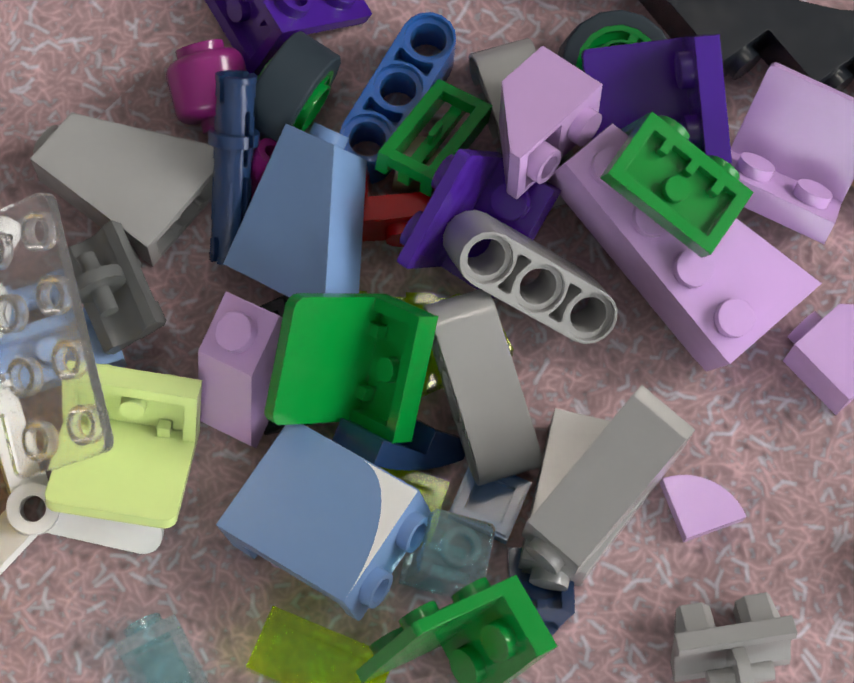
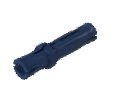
[208,70,260,265]

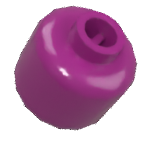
[166,39,247,135]

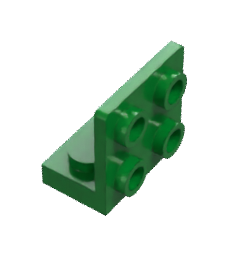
[600,111,754,258]
[355,575,558,683]

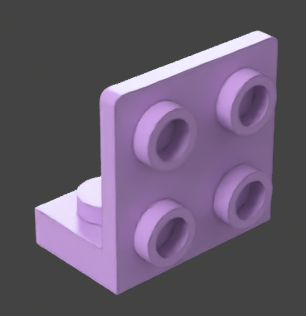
[730,62,854,244]

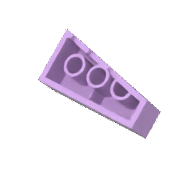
[548,124,822,372]

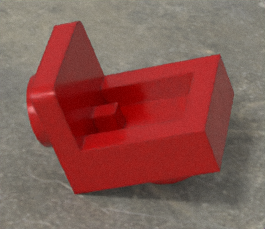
[362,165,432,247]

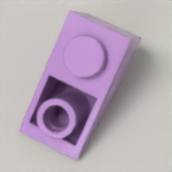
[499,46,603,200]

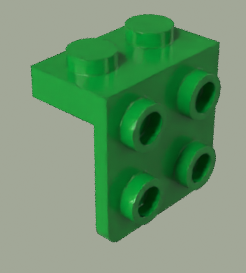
[264,293,439,443]

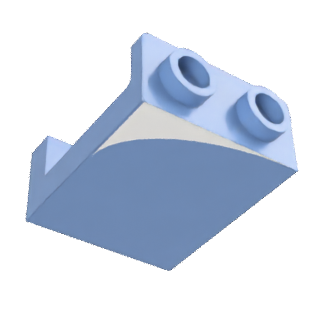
[216,424,431,621]

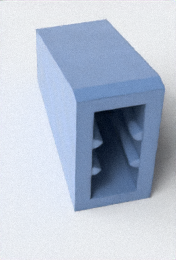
[223,122,367,297]

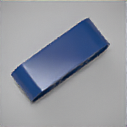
[339,12,456,184]

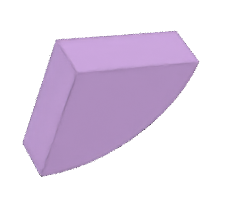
[660,475,746,542]

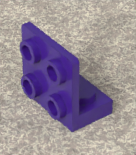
[205,0,372,76]
[581,34,732,163]
[396,149,562,299]

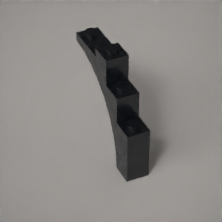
[639,0,854,92]

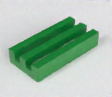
[375,79,493,197]

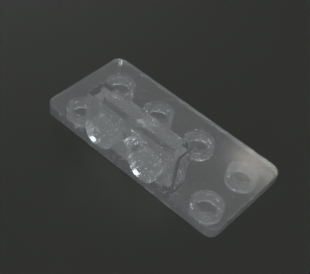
[0,193,114,479]

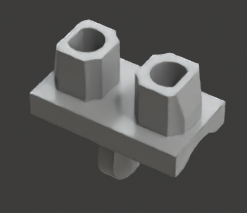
[670,592,798,683]

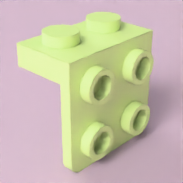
[45,360,202,529]

